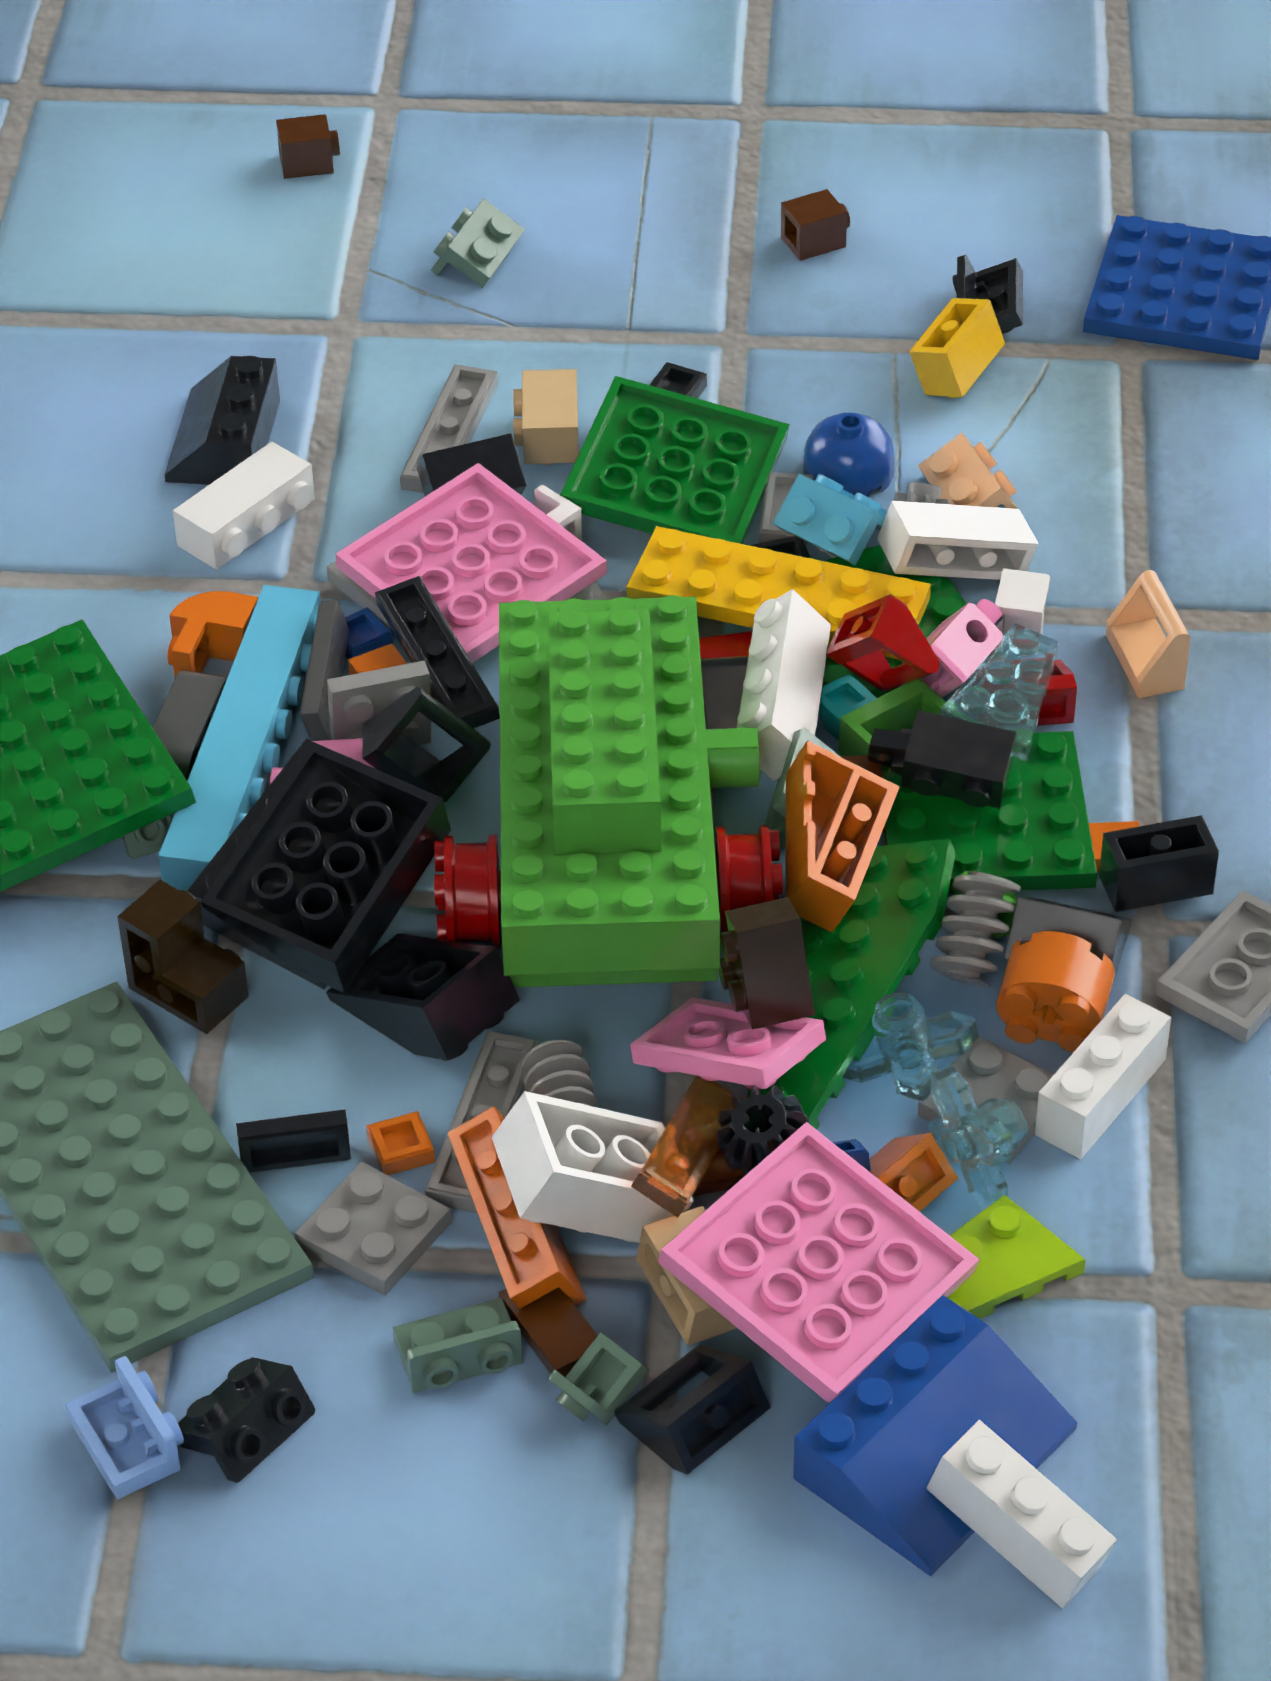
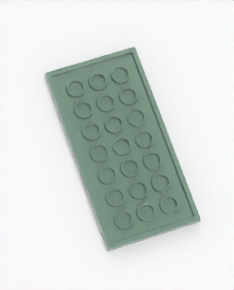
[0,981,314,1373]

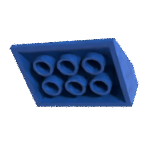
[793,1295,1077,1576]

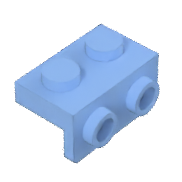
[65,1356,184,1500]

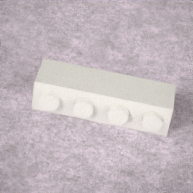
[737,589,831,781]

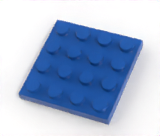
[1083,215,1271,360]

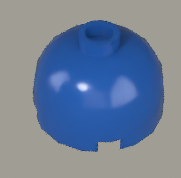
[803,413,895,497]

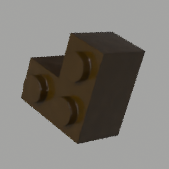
[117,879,249,1034]
[718,897,815,1030]

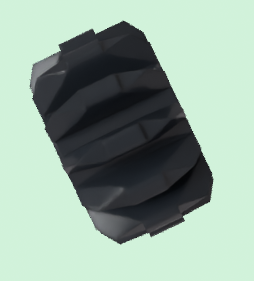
[716,1085,810,1175]

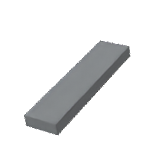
[400,365,498,493]
[425,1031,539,1214]

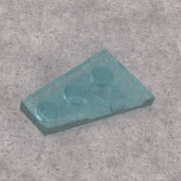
[940,623,1058,762]

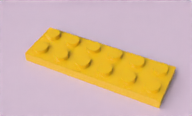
[626,526,931,659]

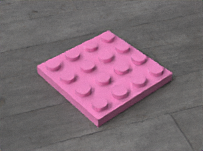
[335,463,607,663]
[658,1122,980,1403]

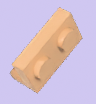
[918,433,1018,509]

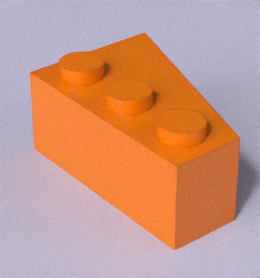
[786,740,899,933]

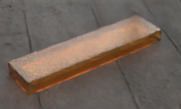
[631,1076,734,1218]

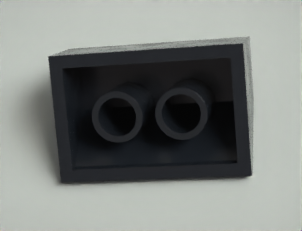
[164,356,280,485]

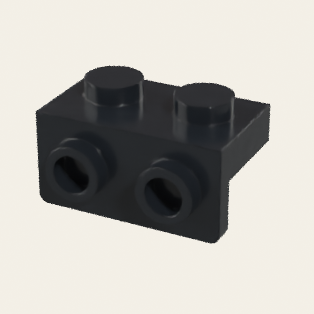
[952,254,1023,334]
[178,1357,315,1483]

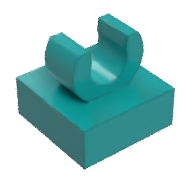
[818,673,877,741]

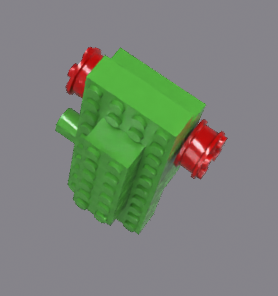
[434,595,783,988]

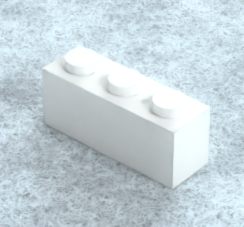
[172,441,315,570]
[877,501,1038,580]
[1035,994,1171,1160]
[926,1420,1117,1609]

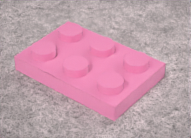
[630,997,826,1089]

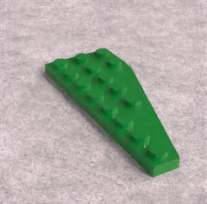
[737,839,956,1170]

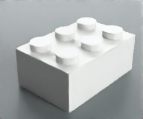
[491,1091,694,1243]

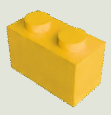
[909,298,1005,398]

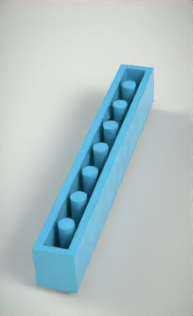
[158,585,321,891]

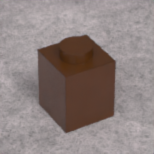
[276,114,340,179]
[780,189,850,261]

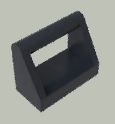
[362,687,491,803]
[615,1344,771,1475]

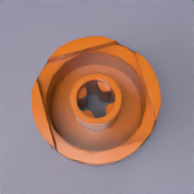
[996,931,1115,1052]

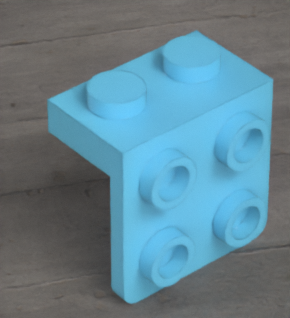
[772,473,888,565]

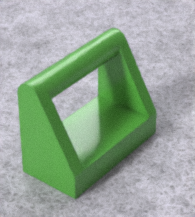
[839,679,965,773]

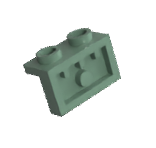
[393,1298,523,1393]

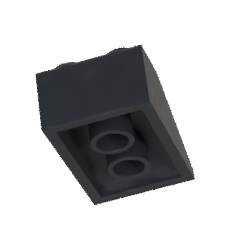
[326,933,520,1061]

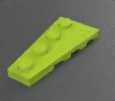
[948,1195,1085,1319]

